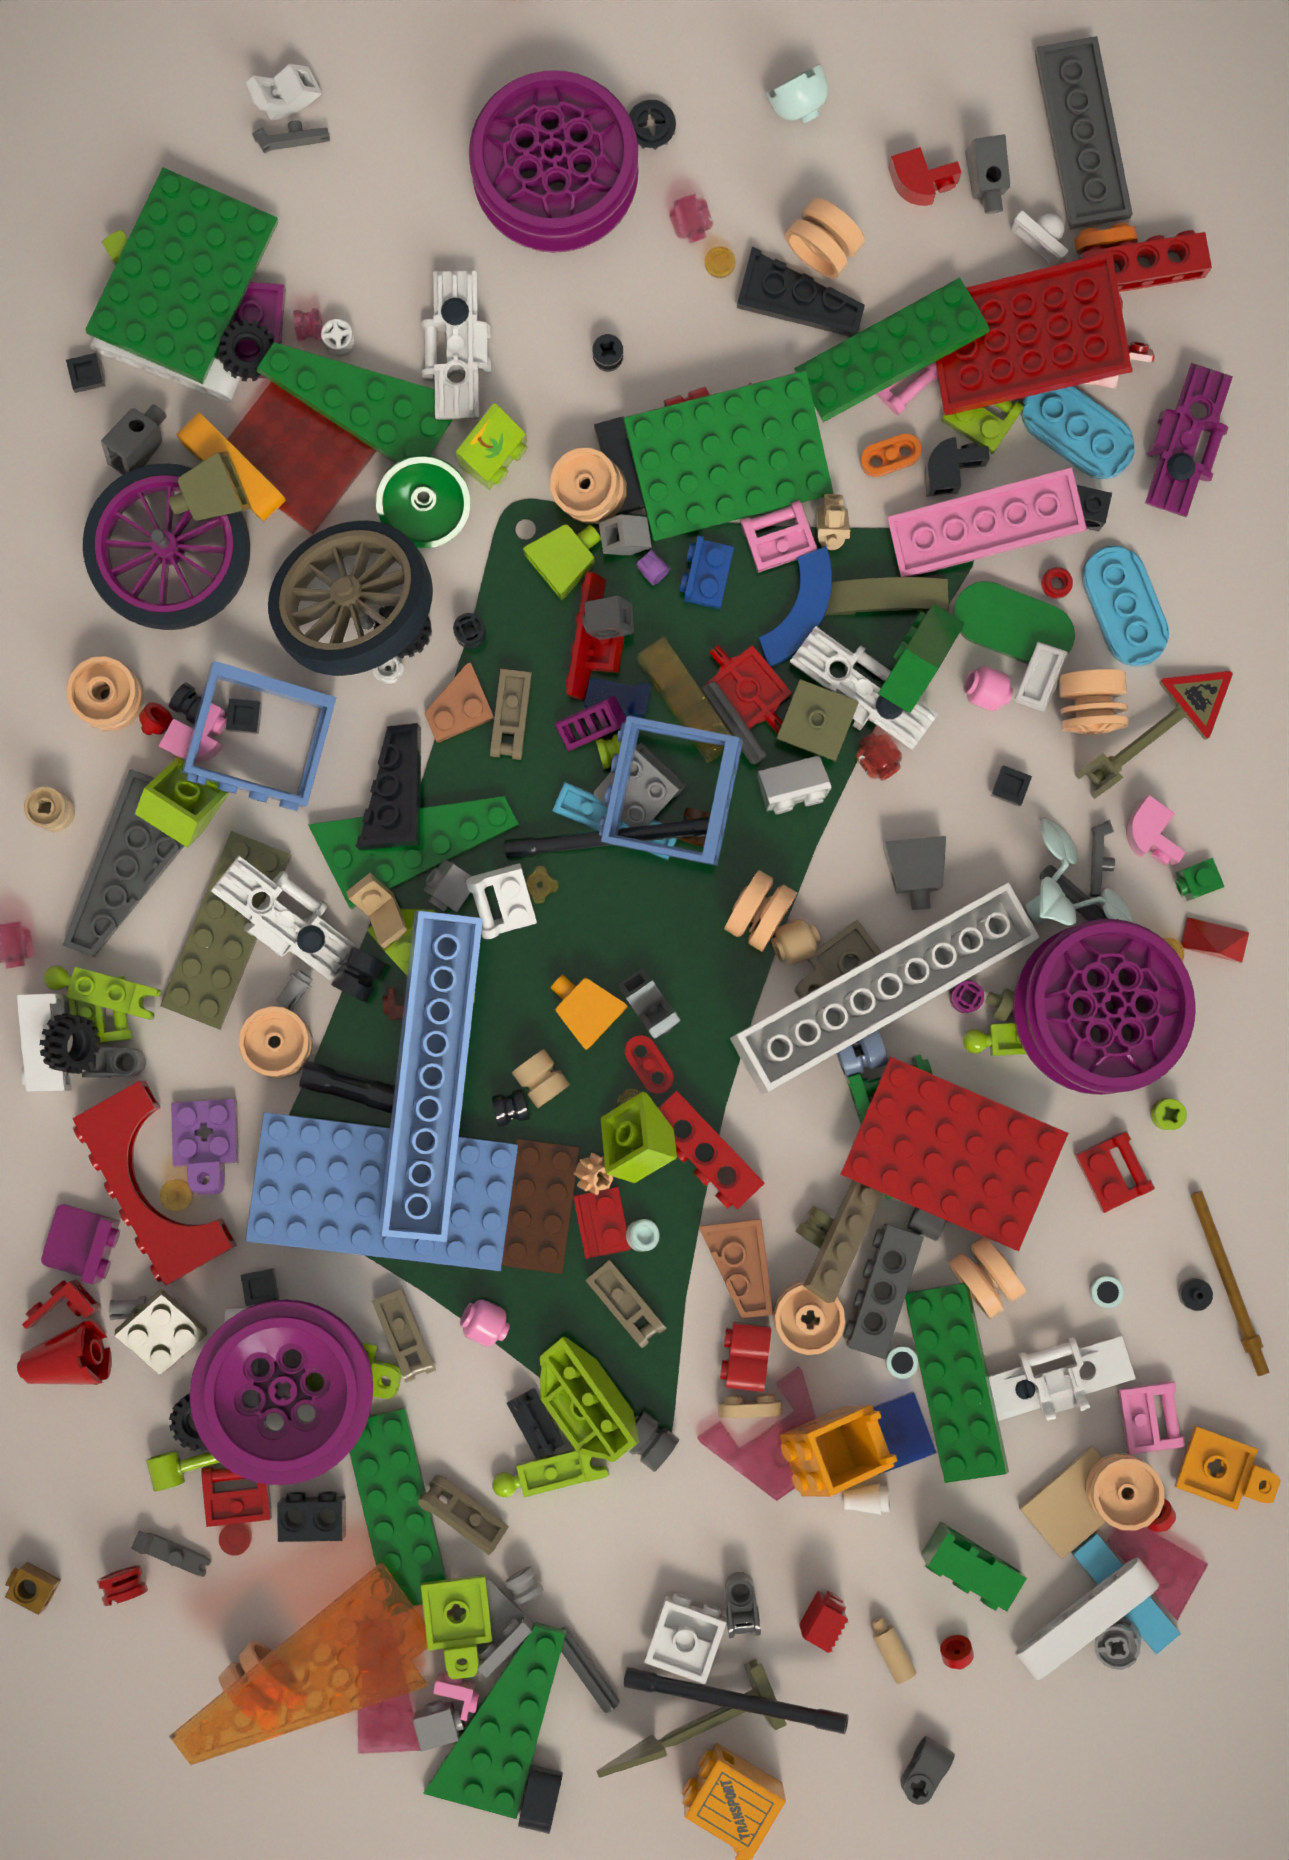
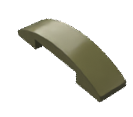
[825,577,949,615]

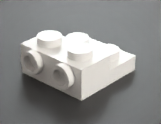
[644,1593,727,1684]

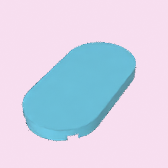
[1021,386,1135,479]
[1082,545,1169,666]

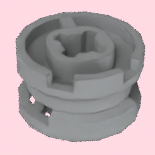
[1095,1617,1141,1670]

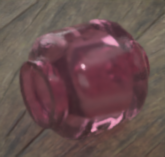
[669,194,713,243]
[0,921,34,969]

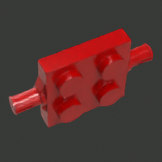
[704,645,792,735]

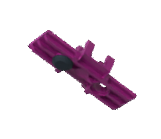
[1144,363,1233,517]

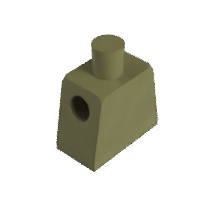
[169,451,252,521]

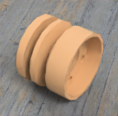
[1059,669,1129,735]

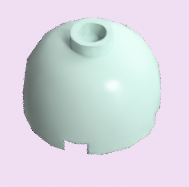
[765,64,829,124]

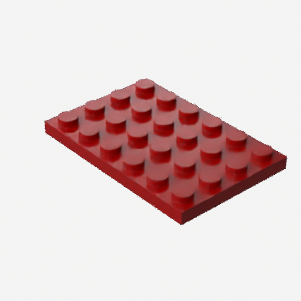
[936,251,1133,416]
[840,1057,1069,1252]

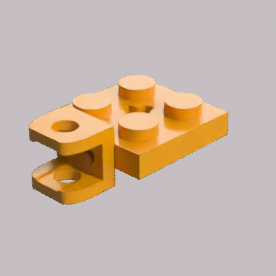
[1174,1425,1281,1510]

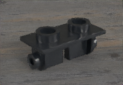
[507,1387,564,1460]

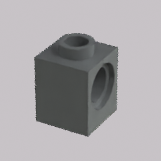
[582,595,634,640]

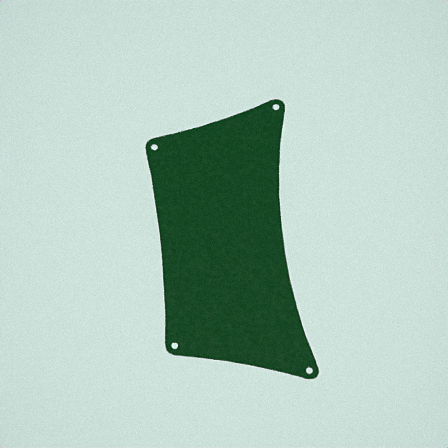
[289,499,974,1455]

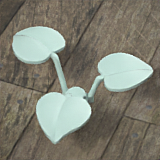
[1026,817,1134,926]

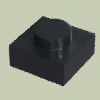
[66,353,106,393]
[226,698,262,734]
[990,765,1032,807]
[240,1268,279,1306]

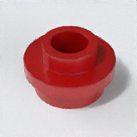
[1041,567,1073,599]

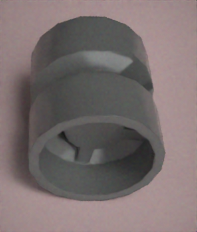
[628,1411,680,1472]

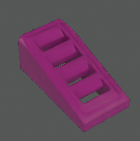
[554,695,626,751]

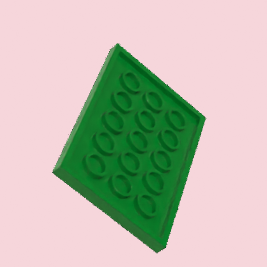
[85,167,278,384]
[622,370,834,541]

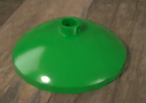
[376,455,470,548]

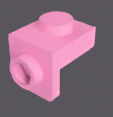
[433,1671,480,1721]

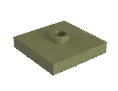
[777,679,859,762]

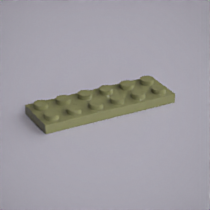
[160,831,291,1030]

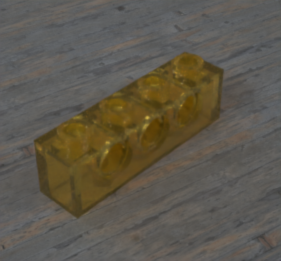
[638,637,731,763]

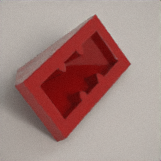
[1180,917,1249,963]

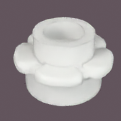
[373,656,404,684]

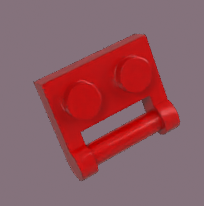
[1074,1131,1155,1213]
[201,1467,272,1527]

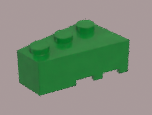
[878,603,965,713]
[921,1521,1027,1611]

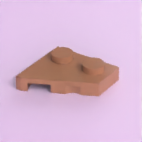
[424,662,494,743]

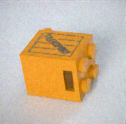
[779,1405,898,1497]
[682,1743,786,1860]

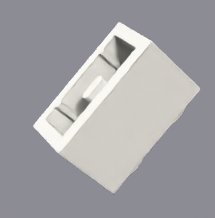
[757,755,831,814]

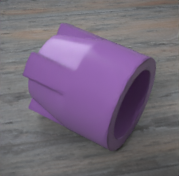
[637,550,670,585]

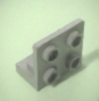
[594,743,687,827]
[452,1579,534,1678]

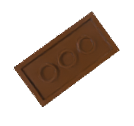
[501,1139,580,1274]

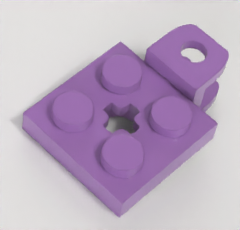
[171,1099,239,1195]

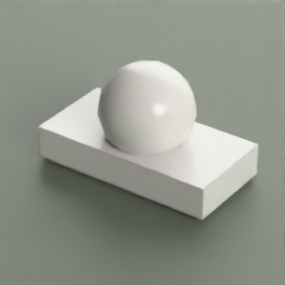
[1011,211,1069,266]
[1014,642,1068,712]

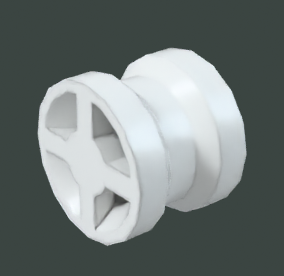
[321,319,355,356]

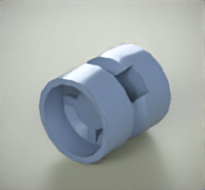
[836,1030,888,1078]

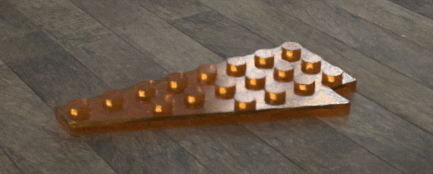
[169,1563,428,1765]

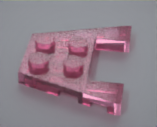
[697,1366,816,1501]

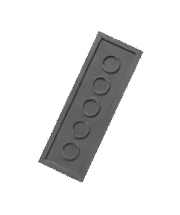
[1035,36,1133,229]

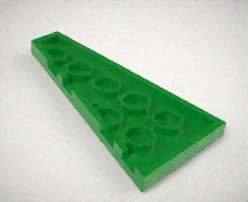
[257,342,453,463]

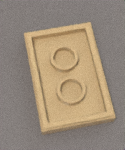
[1019,1446,1129,1559]

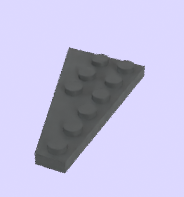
[62,769,184,957]

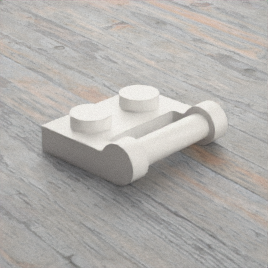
[466,863,537,939]

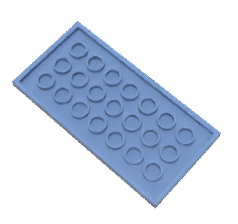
[245,1112,518,1271]

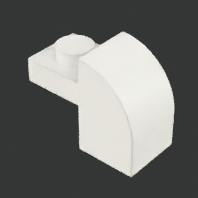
[246,63,322,120]

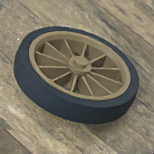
[268,521,433,676]

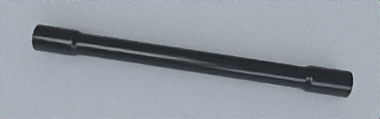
[504,817,725,859]
[624,1667,849,1734]

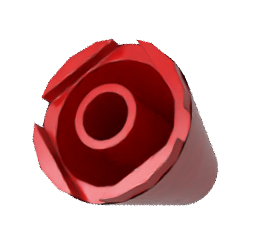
[17,1320,112,1385]

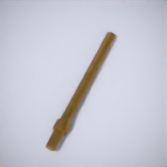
[1190,1191,1269,1376]

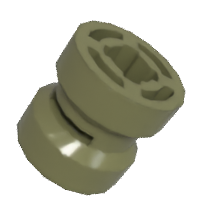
[795,1205,834,1248]

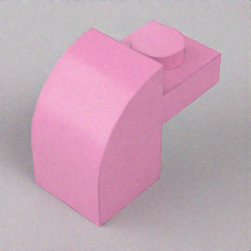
[159,703,227,763]
[1126,795,1186,865]

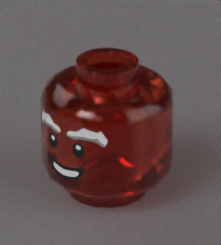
[856,733,903,781]

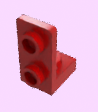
[22,1279,101,1329]

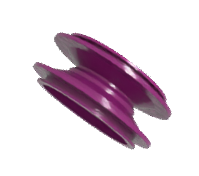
[190,1299,373,1485]

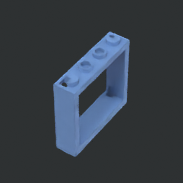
[181,661,337,811]
[599,716,743,866]

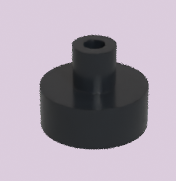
[1178,1278,1213,1311]

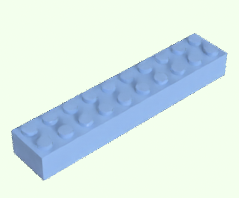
[378,911,483,1242]

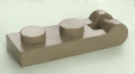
[490,669,532,760]
[585,1259,667,1348]
[372,1287,436,1383]
[418,1475,509,1555]

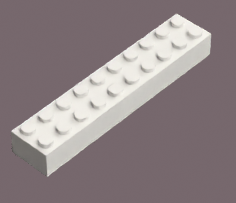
[730,882,1040,1094]

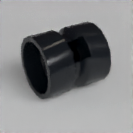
[331,946,387,1003]

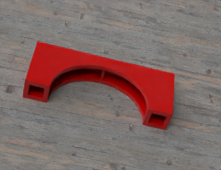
[72,1081,237,1286]

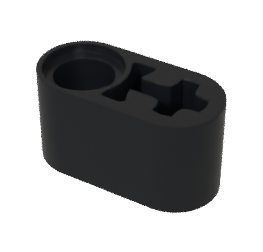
[518,1765,563,1834]

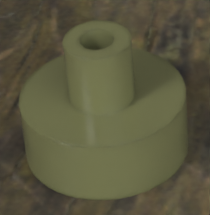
[985,988,1014,1022]

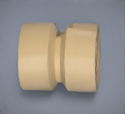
[24,787,75,832]
[512,1049,571,1109]

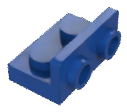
[680,535,734,609]

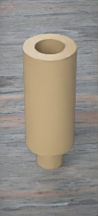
[872,1617,917,1684]

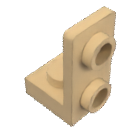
[346,873,407,948]

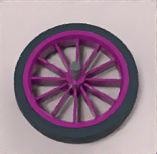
[83,463,250,630]

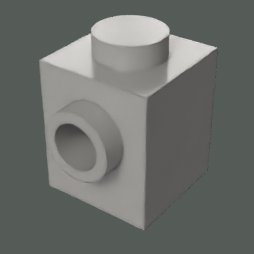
[599,514,652,556]
[424,859,472,912]
[413,1700,464,1752]

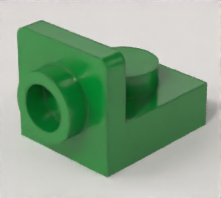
[1175,858,1225,901]

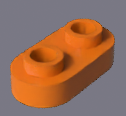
[1074,222,1138,255]
[860,434,922,477]

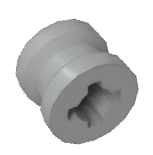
[504,1566,544,1606]

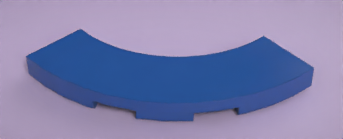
[759,546,832,668]

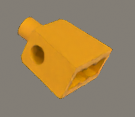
[550,974,628,1050]

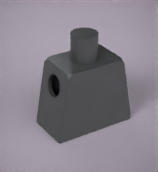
[965,134,1010,214]
[101,404,167,475]
[883,836,946,910]

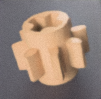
[574,1153,613,1195]

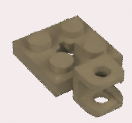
[795,919,882,998]

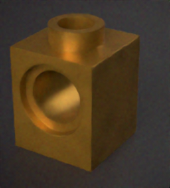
[5,1562,61,1615]

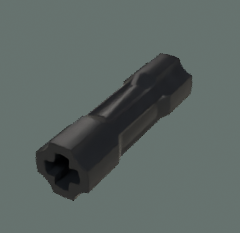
[299,1061,395,1113]

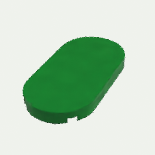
[953,581,1075,664]

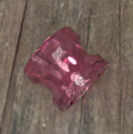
[293,307,323,342]

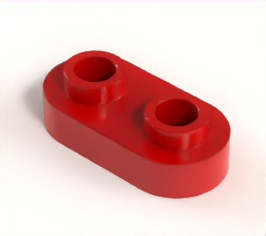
[625,1035,674,1094]

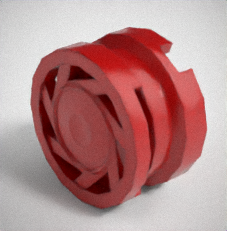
[97,1565,148,1606]

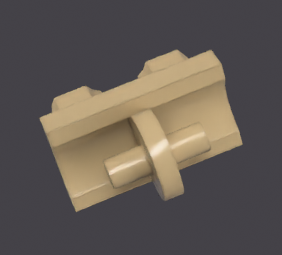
[816,494,850,550]

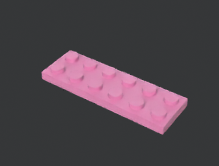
[887,467,1087,577]

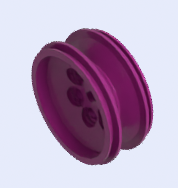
[469,70,639,253]
[1013,919,1196,1095]

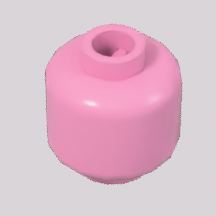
[964,666,1013,711]
[460,1299,510,1347]

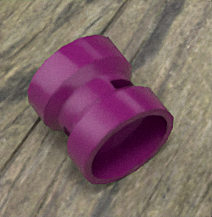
[949,981,984,1013]

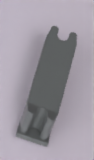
[252,120,330,153]
[1090,820,1115,897]
[131,1531,211,1577]

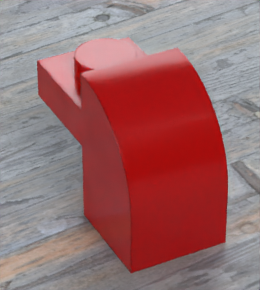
[888,147,962,206]

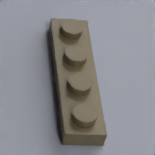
[803,1180,884,1303]

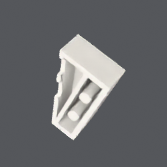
[17,994,72,1092]

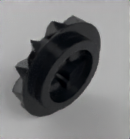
[629,100,676,150]

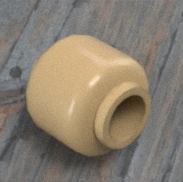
[771,919,821,965]

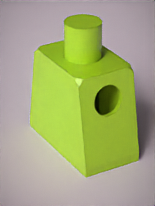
[523,524,601,601]

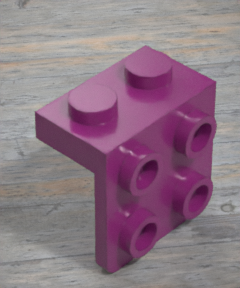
[41,1204,120,1285]

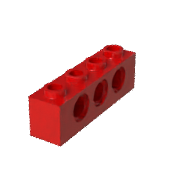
[1079,230,1212,292]
[658,1091,765,1210]

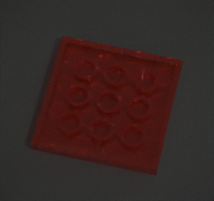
[227,381,377,535]

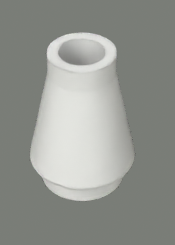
[844,1483,890,1515]

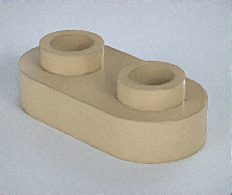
[718,1394,782,1418]

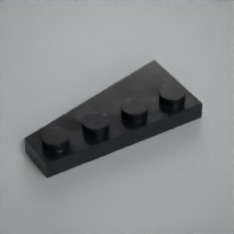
[737,246,865,337]
[356,723,421,851]

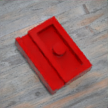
[573,1187,631,1259]

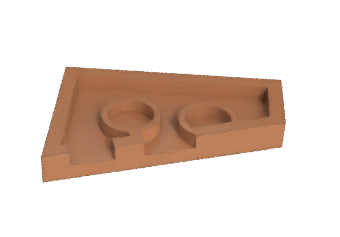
[698,1219,773,1318]

